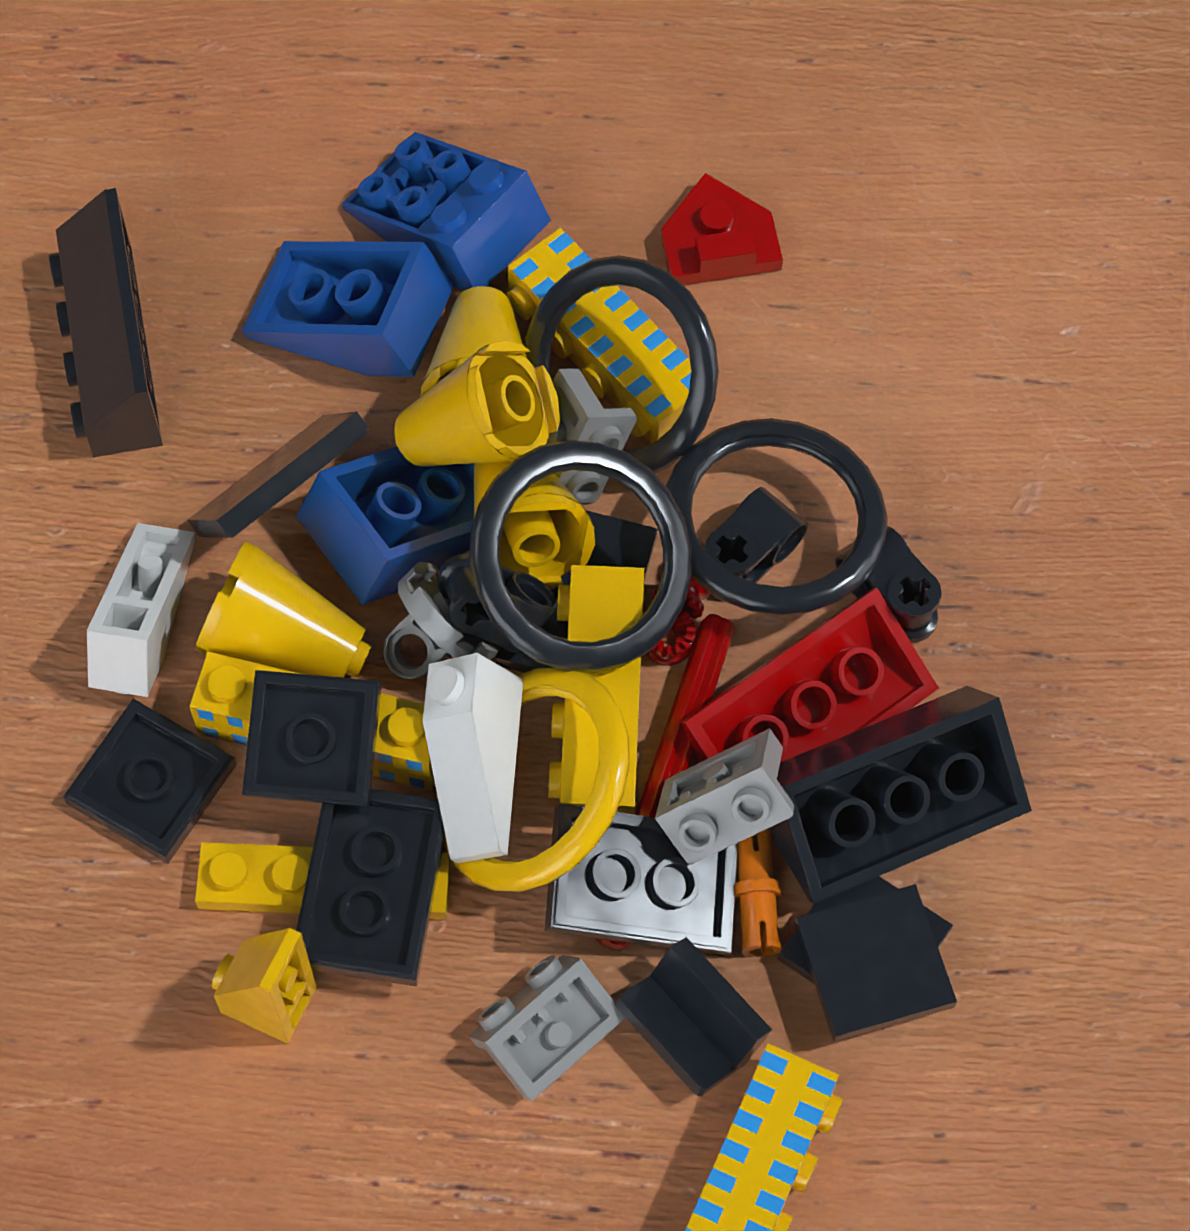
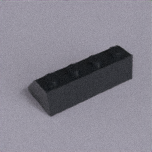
[49,188,163,457]
[770,686,1032,904]

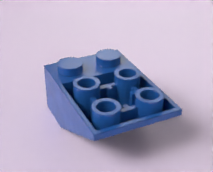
[341,132,551,291]

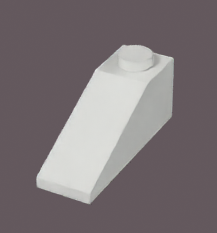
[87,523,195,697]
[423,653,523,863]

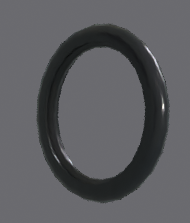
[525,255,719,478]
[665,418,888,615]
[470,440,692,673]

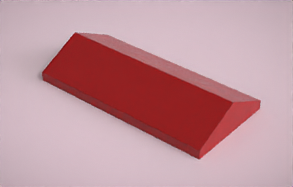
[681,587,939,763]

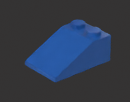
[241,241,454,377]
[296,447,474,605]

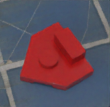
[661,173,783,285]

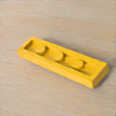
[195,842,450,920]

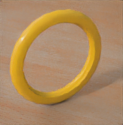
[436,668,630,892]

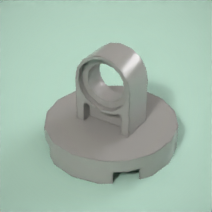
[383,561,501,679]

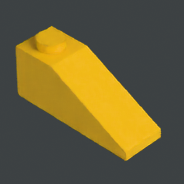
[212,928,317,1044]

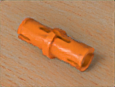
[734,828,782,957]

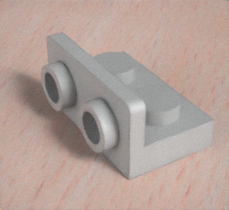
[546,369,637,503]
[655,728,794,864]
[469,955,625,1102]

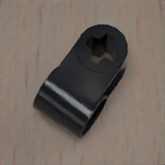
[705,487,808,600]
[835,525,942,643]
[436,553,559,653]

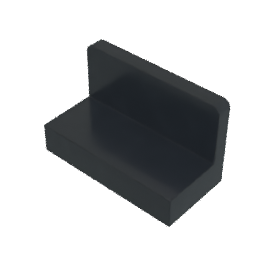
[615,937,772,1096]

